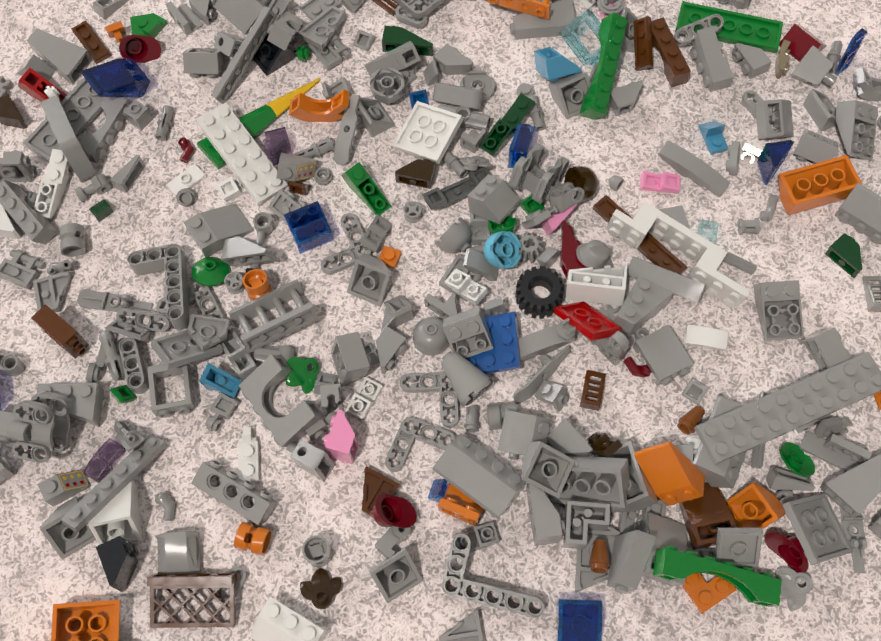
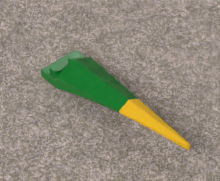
[197,78,320,170]

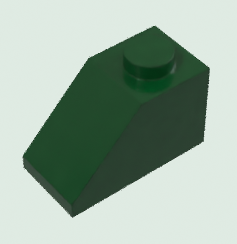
[825,233,862,278]

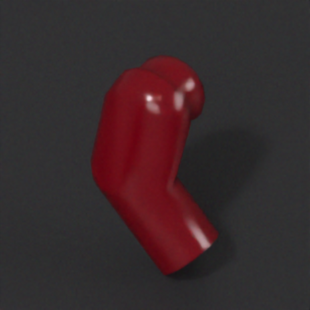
[178,137,194,163]
[623,356,651,378]

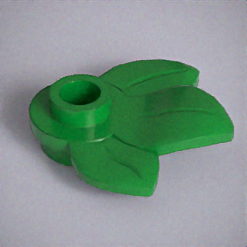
[286,357,319,394]

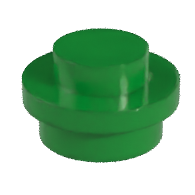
[297,45,311,62]

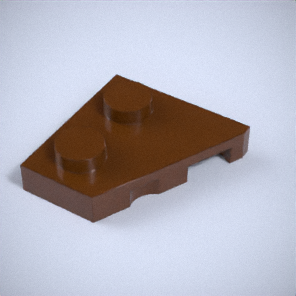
[362,466,400,518]

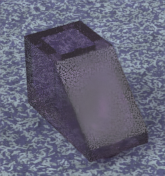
[263,127,292,166]

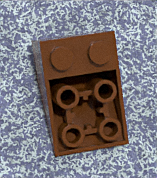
[679,482,736,550]

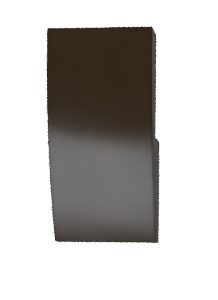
[587,432,623,458]

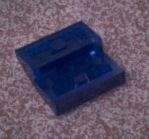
[835,28,867,76]

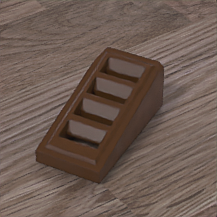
[579,370,606,411]

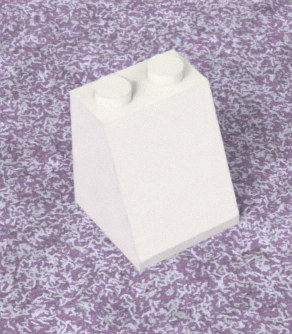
[88,480,143,545]

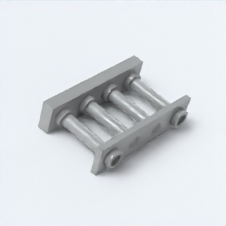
[228,279,318,353]

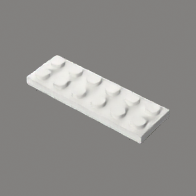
[195,102,288,205]

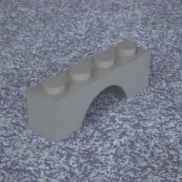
[79,93,130,163]
[0,180,58,245]

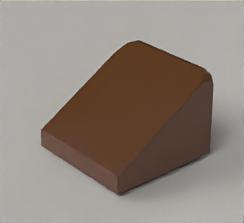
[288,181,311,196]

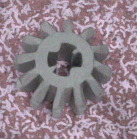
[517,231,544,264]

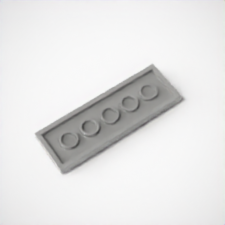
[23,69,121,162]

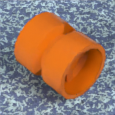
[242,269,273,301]
[234,522,272,556]

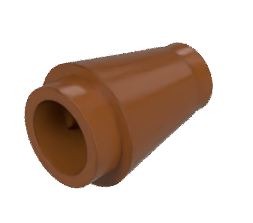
[677,406,705,435]
[589,540,610,573]

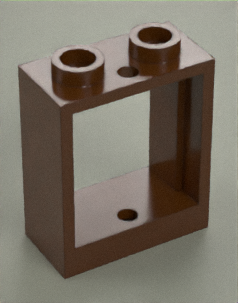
[31,304,89,359]

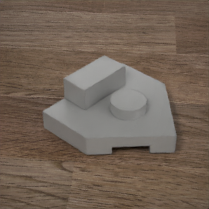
[188,314,230,351]

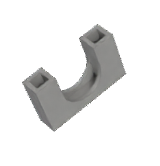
[239,354,324,447]

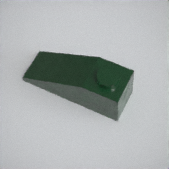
[382,26,434,56]

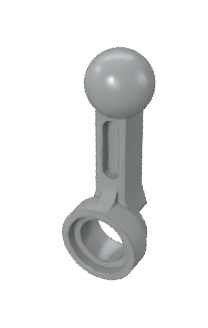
[86,330,115,382]

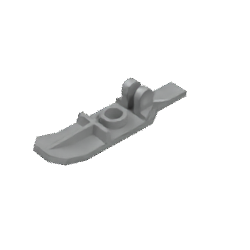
[334,94,362,165]
[77,289,153,313]
[512,346,570,404]
[839,506,867,573]

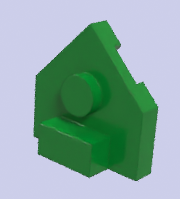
[130,13,168,38]

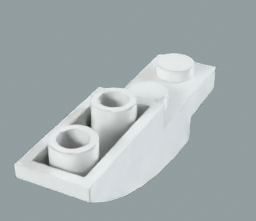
[33,149,71,219]

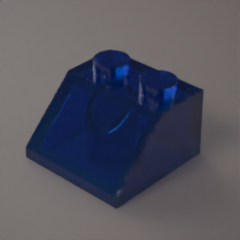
[556,599,602,641]

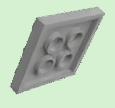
[783,493,854,566]

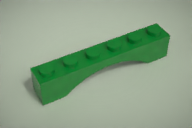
[580,12,628,120]
[652,546,782,607]

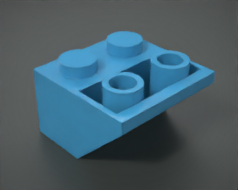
[534,47,581,81]

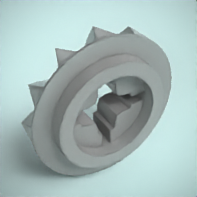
[597,0,625,15]

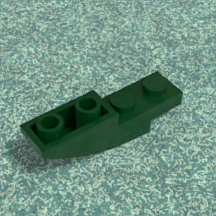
[479,93,536,157]

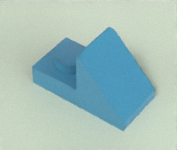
[698,121,728,155]
[199,363,242,399]

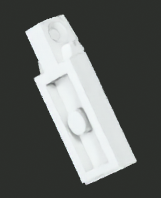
[238,427,260,483]

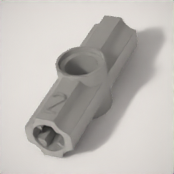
[438,104,491,130]

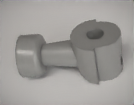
[74,174,111,202]

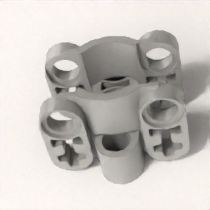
[508,143,570,204]
[6,391,71,463]

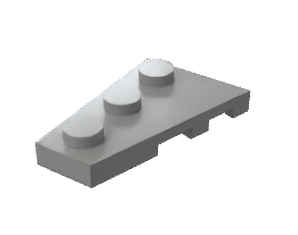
[297,5,345,51]

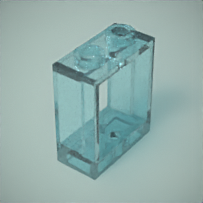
[559,8,601,65]

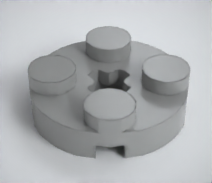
[460,70,495,103]

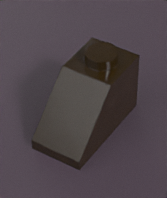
[0,94,28,129]
[395,159,436,189]

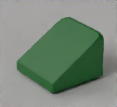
[518,193,545,215]

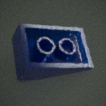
[81,58,151,98]

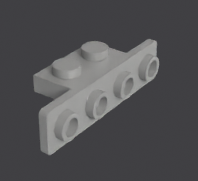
[799,431,872,472]

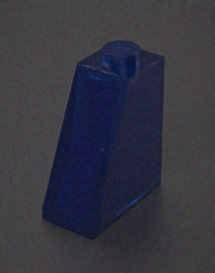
[508,123,536,168]

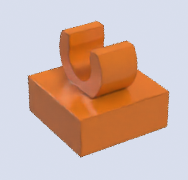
[105,21,126,43]

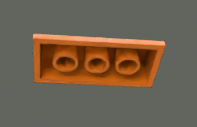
[778,155,863,215]

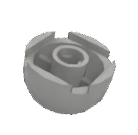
[370,68,405,104]
[435,217,471,254]
[413,317,449,356]

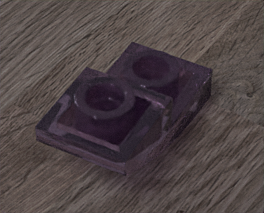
[83,438,126,483]

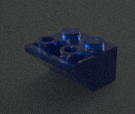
[284,201,334,254]

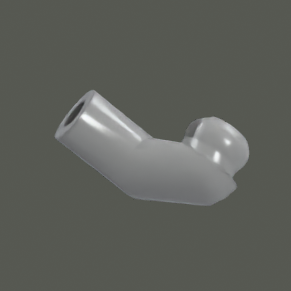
[47,260,71,275]
[155,492,176,521]

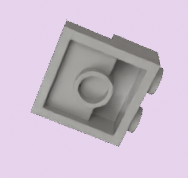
[0,150,37,182]

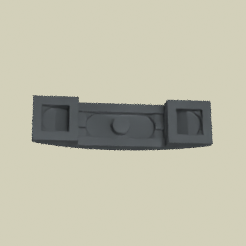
[422,167,491,210]

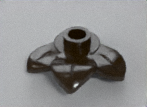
[300,568,342,609]

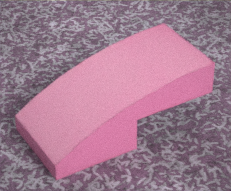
[640,171,681,193]

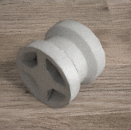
[403,201,422,223]
[224,272,245,294]

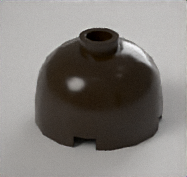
[564,166,599,202]

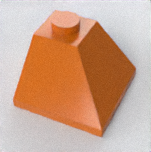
[726,482,786,530]

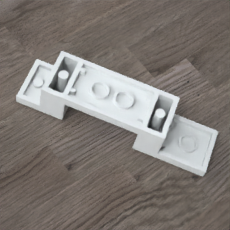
[606,202,750,309]

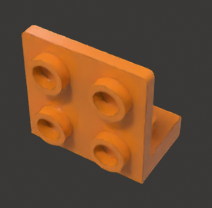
[438,483,484,526]

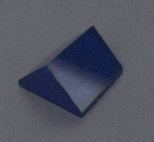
[757,140,794,185]

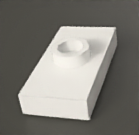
[166,163,207,196]

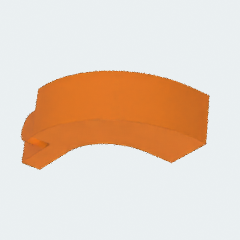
[289,89,350,122]

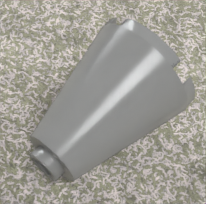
[441,351,494,407]

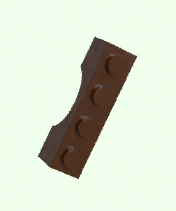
[651,17,691,87]

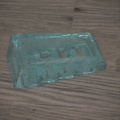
[696,219,719,244]

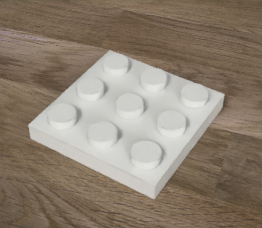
[392,101,463,164]

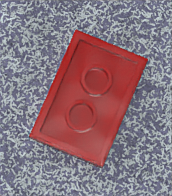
[554,301,622,341]

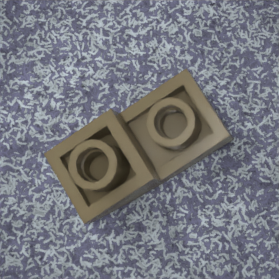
[775,39,791,79]

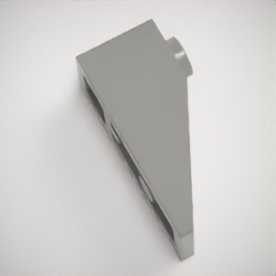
[221,236,277,267]

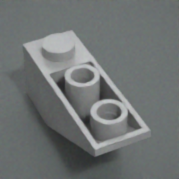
[364,41,421,78]

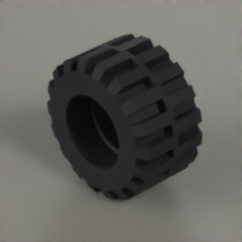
[515,266,565,319]

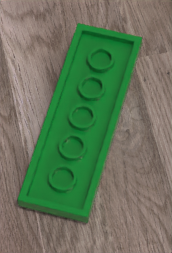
[675,1,783,53]

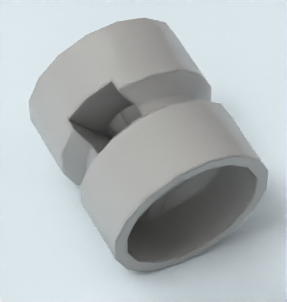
[59,223,86,257]
[487,402,517,430]
[302,535,333,568]

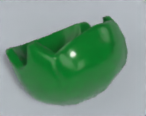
[488,214,516,234]

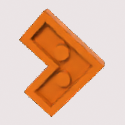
[681,573,737,614]

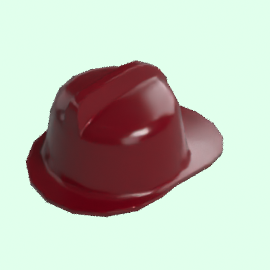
[119,35,162,63]
[369,493,417,528]
[764,532,809,573]

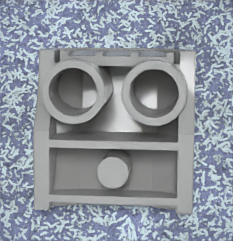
[156,531,201,574]

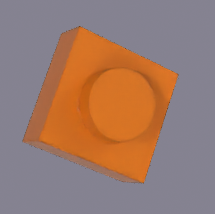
[378,246,402,269]

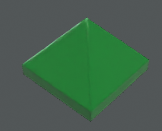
[110,385,137,404]

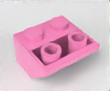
[324,409,359,464]

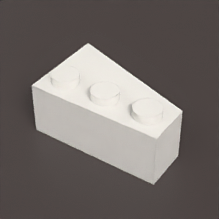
[565,263,628,306]

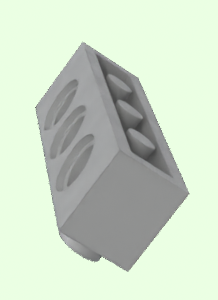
[191,460,277,525]

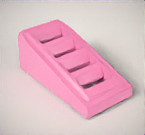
[540,204,577,235]

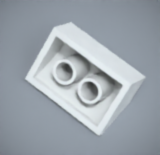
[250,597,327,641]

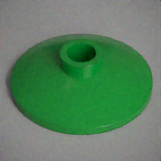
[192,257,230,286]
[780,442,815,477]

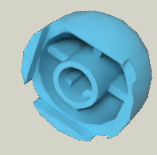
[483,231,521,269]

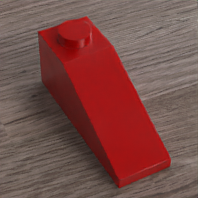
[18,67,67,102]

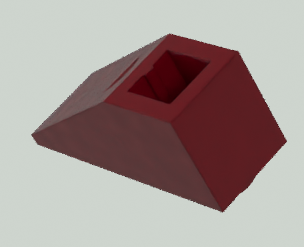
[560,220,588,280]

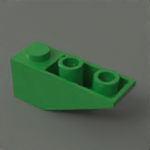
[341,162,392,216]

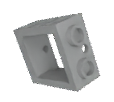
[147,364,195,418]

